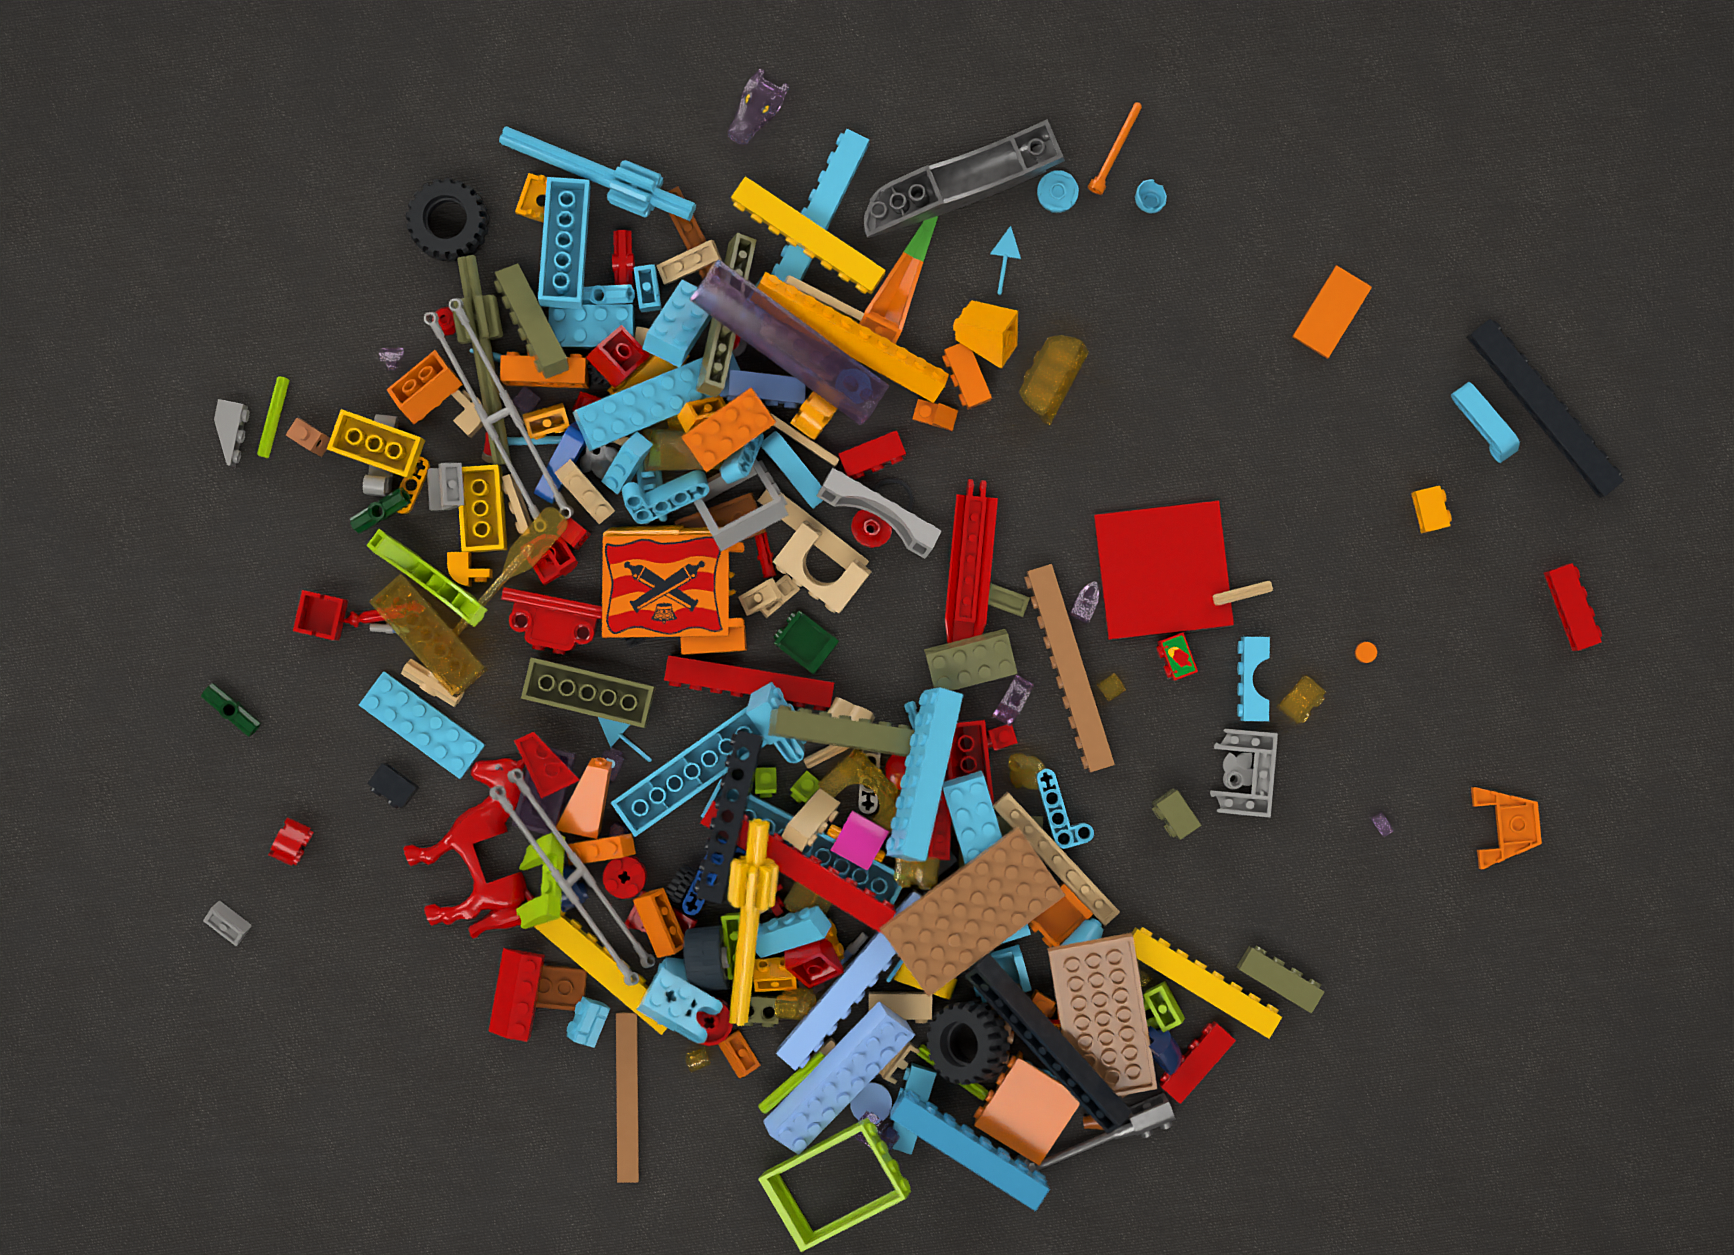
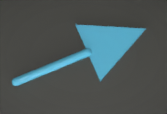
[990,226,1021,295]
[598,717,652,762]

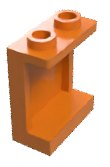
[1028,882,1093,948]

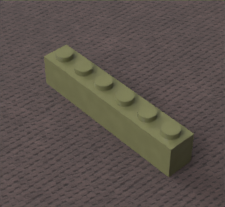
[494,263,569,379]

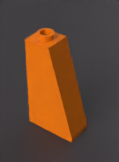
[556,757,613,839]

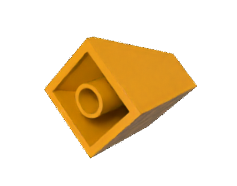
[953,300,1018,368]

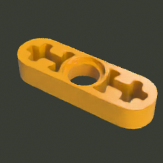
[397,457,430,514]

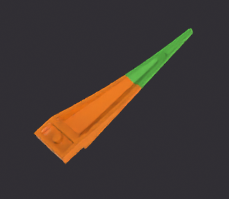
[858,216,938,344]

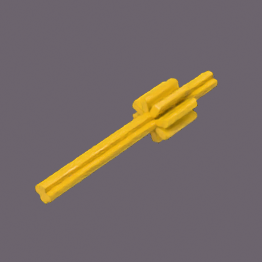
[728,819,779,1026]

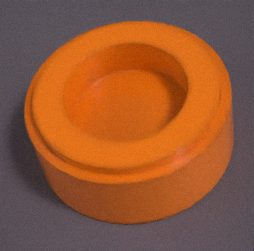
[1355,642,1377,663]

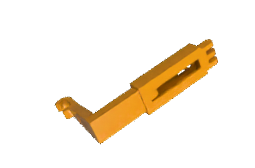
[603,525,736,596]

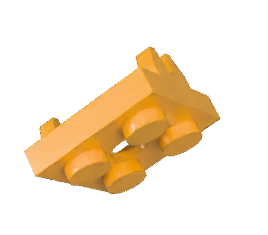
[515,173,547,223]

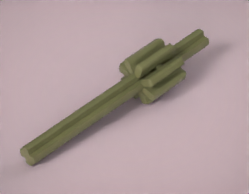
[452,255,511,465]

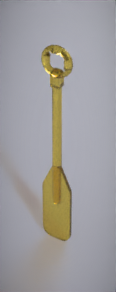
[423,507,568,669]

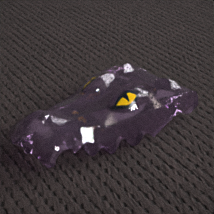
[728,68,790,145]

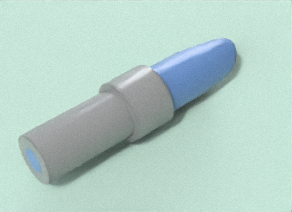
[370,623,410,634]
[840,932,869,965]

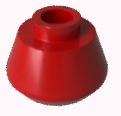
[432,307,456,335]

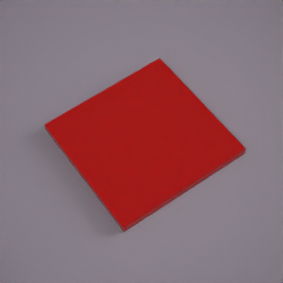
[1094,501,1234,640]

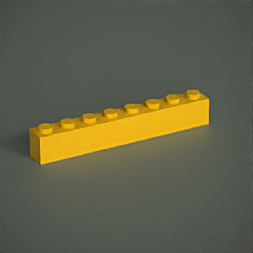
[731,176,885,294]
[534,908,667,1035]
[1132,927,1282,1039]

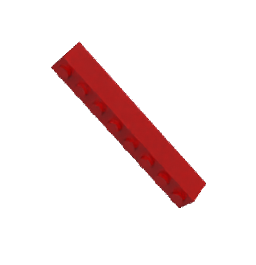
[664,655,835,711]

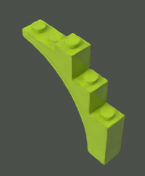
[366,529,487,627]

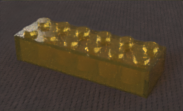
[369,574,488,698]

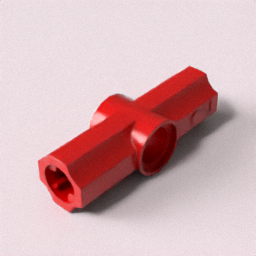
[612,230,635,288]

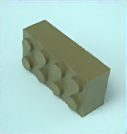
[924,629,1018,691]

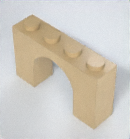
[773,520,872,613]

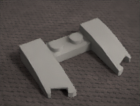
[1210,729,1278,817]

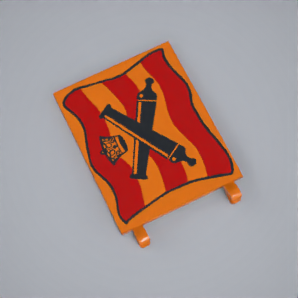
[602,535,744,638]

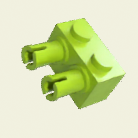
[1143,981,1185,1033]

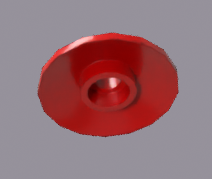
[851,509,892,548]

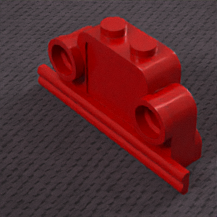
[501,587,602,655]

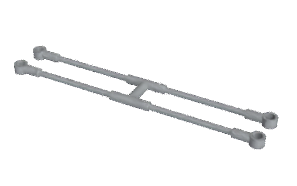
[424,298,574,532]
[490,769,655,986]

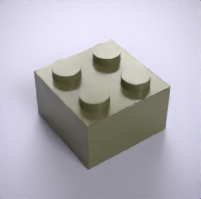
[1152,789,1201,840]

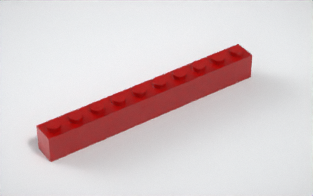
[700,801,897,934]

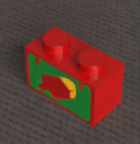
[1156,632,1198,681]

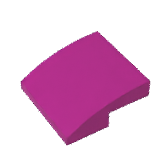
[831,811,889,871]

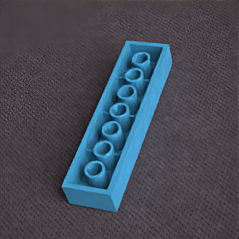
[890,1089,1049,1211]

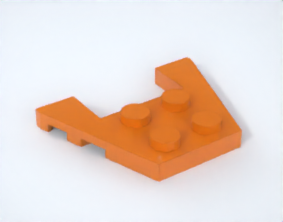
[1471,787,1542,869]

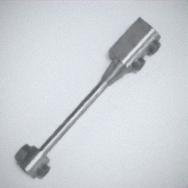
[1013,1093,1175,1172]

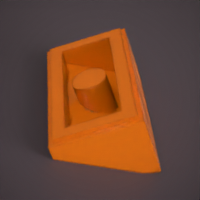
[718,1030,761,1078]

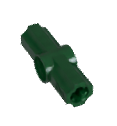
[350,487,411,534]
[200,683,262,737]

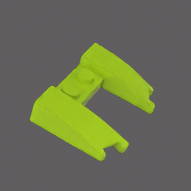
[516,833,565,929]

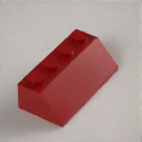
[947,720,994,804]
[489,948,545,1042]

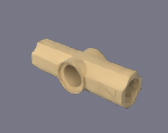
[401,659,464,707]

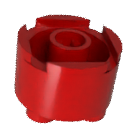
[268,817,314,866]
[603,855,647,899]

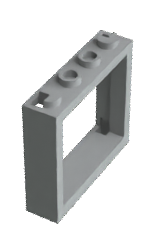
[694,458,788,551]

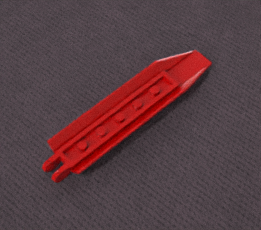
[945,479,998,643]

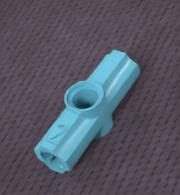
[583,284,635,305]

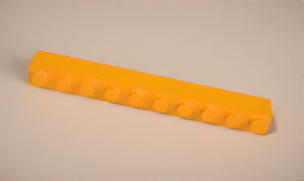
[750,272,949,403]

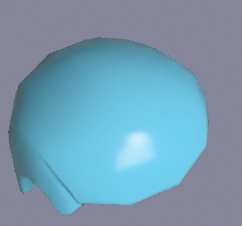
[1135,179,1167,213]

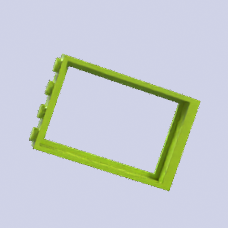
[758,1117,911,1252]

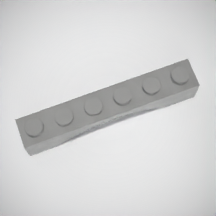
[816,468,941,559]

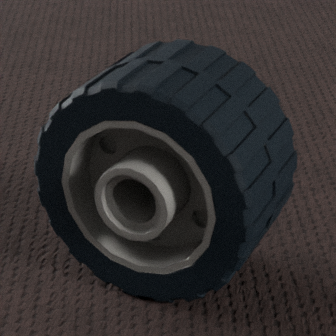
[684,926,730,992]

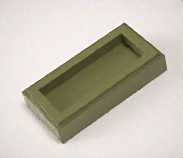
[988,583,1030,617]

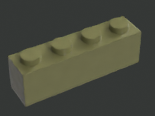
[1236,945,1324,1014]

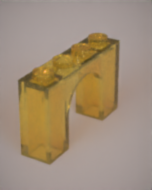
[818,749,901,834]

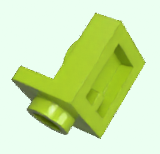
[755,767,777,798]
[790,770,822,803]

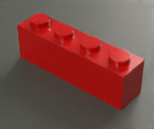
[1544,563,1602,651]
[1159,1021,1236,1104]

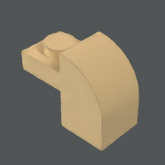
[451,389,483,437]

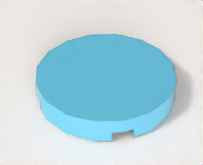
[1037,170,1079,213]

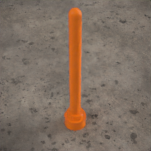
[1088,102,1142,195]

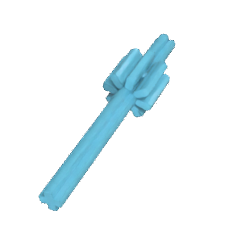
[499,126,696,221]

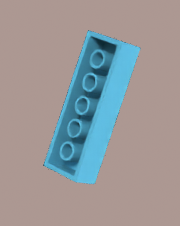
[538,177,591,309]

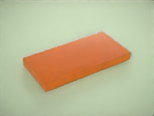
[1292,265,1372,359]

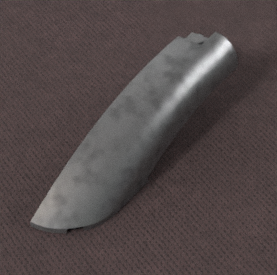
[864,119,1065,238]

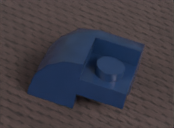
[1148,1026,1182,1075]

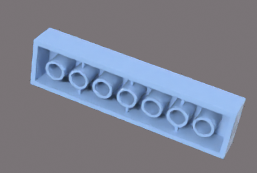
[763,1001,915,1155]

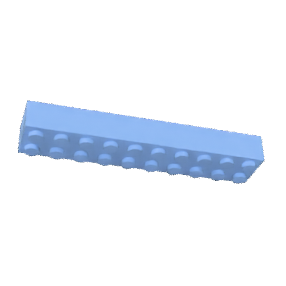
[776,889,922,1070]

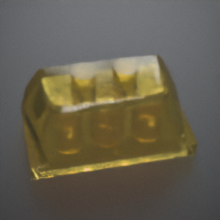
[1019,335,1089,425]
[643,428,725,471]

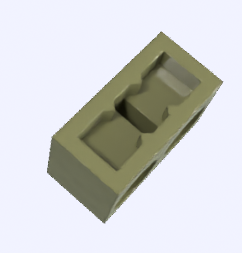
[744,994,781,1027]

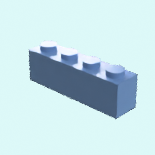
[720,370,806,408]

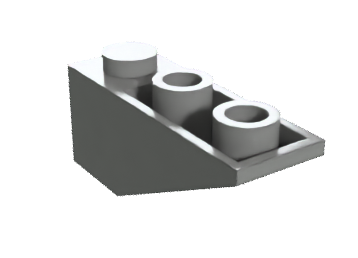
[214,399,250,467]

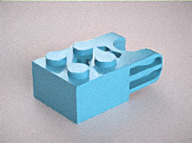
[746,682,807,763]
[636,968,723,1043]

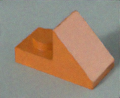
[912,399,958,431]

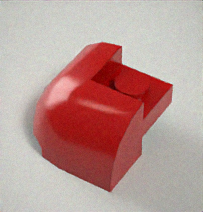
[520,534,578,585]

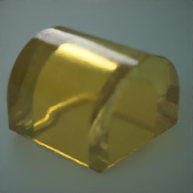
[1097,673,1126,702]
[685,1047,711,1073]

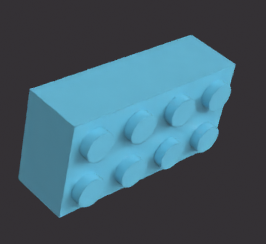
[642,280,716,368]
[549,304,635,350]

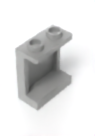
[427,463,464,511]

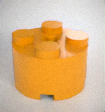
[790,390,838,440]

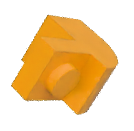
[447,552,493,587]

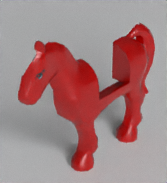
[404,758,535,939]

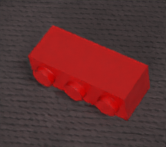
[838,430,906,480]

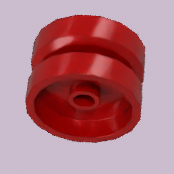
[696,996,733,1046]

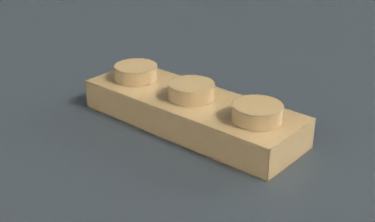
[656,240,721,285]
[502,474,536,536]

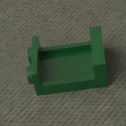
[773,610,839,674]

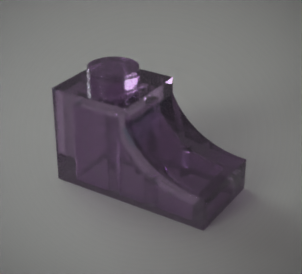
[992,674,1034,726]

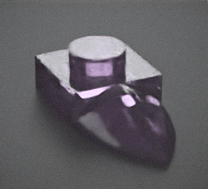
[1069,581,1099,624]

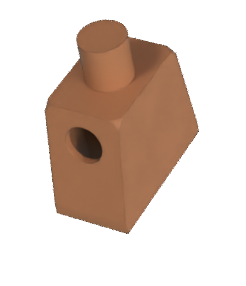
[286,418,331,457]

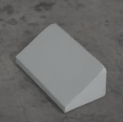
[203,901,252,946]

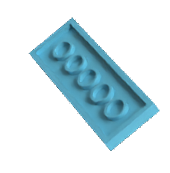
[359,671,486,779]

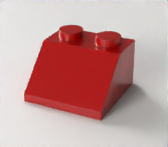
[586,325,650,388]
[784,938,844,989]

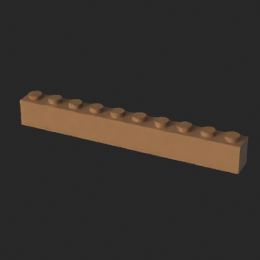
[1024,564,1115,772]

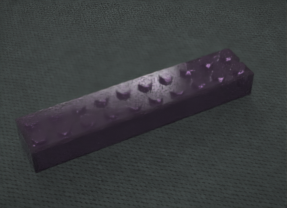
[689,259,889,425]

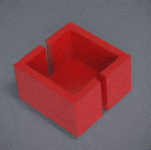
[293,590,349,641]

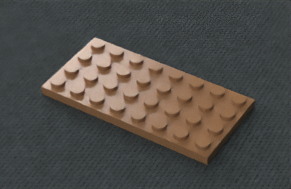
[879,827,1066,997]
[1047,933,1157,1096]

